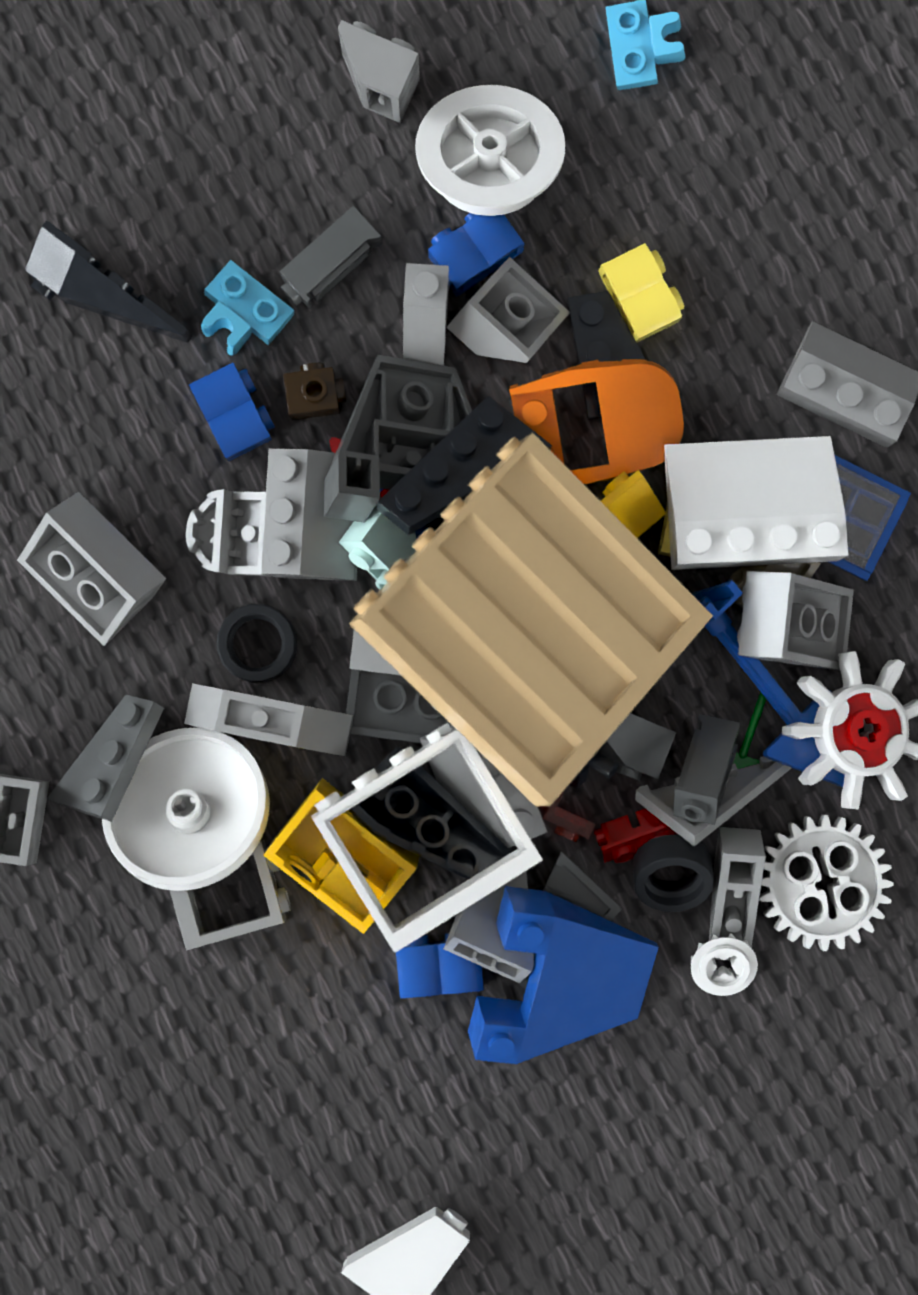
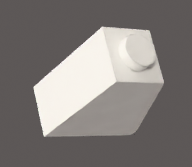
[341,1207,470,1295]

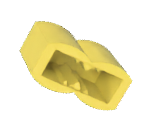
[598,243,684,343]

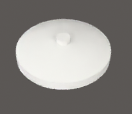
[102,728,270,891]

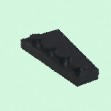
[377,396,552,535]

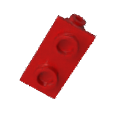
[594,808,679,863]

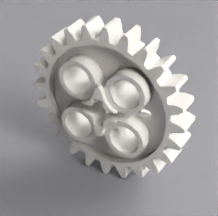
[759,814,893,951]

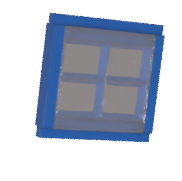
[828,455,911,581]

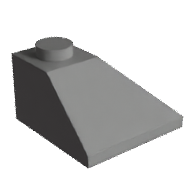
[446,257,570,363]

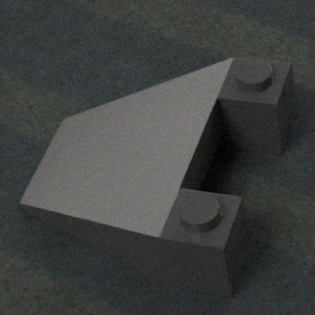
[324,354,472,522]

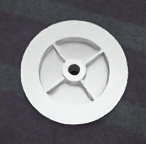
[415,85,565,216]

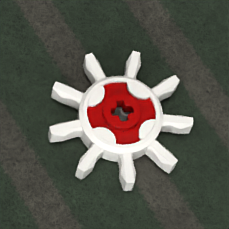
[782,651,918,810]

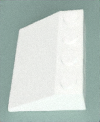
[664,436,848,570]

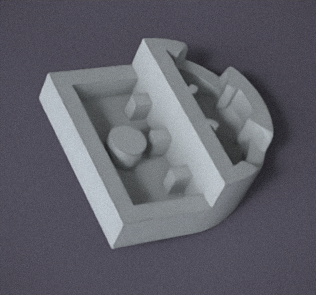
[186,489,269,576]

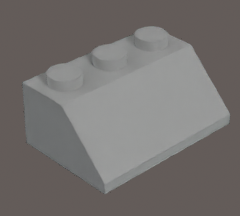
[776,321,918,448]
[261,449,358,581]
[17,492,167,646]
[420,725,547,848]

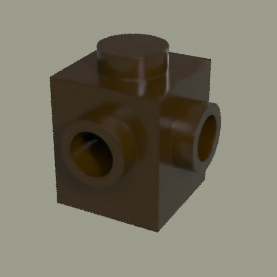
[283,362,346,420]

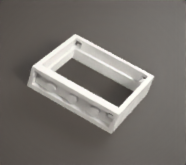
[312,723,543,953]

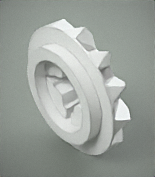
[691,934,758,996]

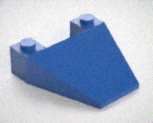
[468,886,659,1064]

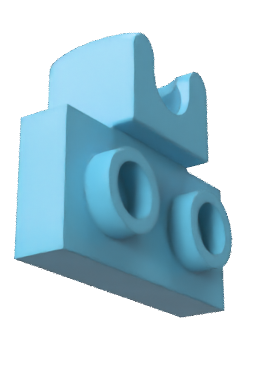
[605,0,686,90]
[201,260,295,356]

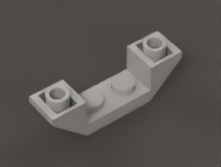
[184,683,354,756]

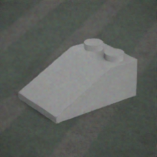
[737,571,854,671]

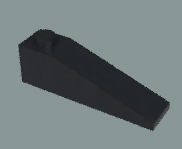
[25,220,192,343]
[348,746,512,891]

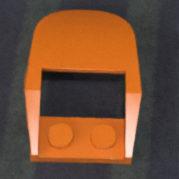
[509,359,684,484]

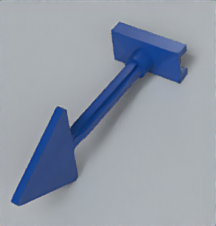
[692,580,845,787]

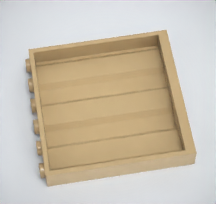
[349,433,713,807]

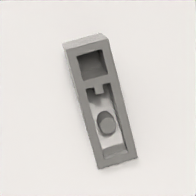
[709,827,766,961]

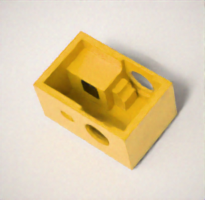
[263,778,420,934]

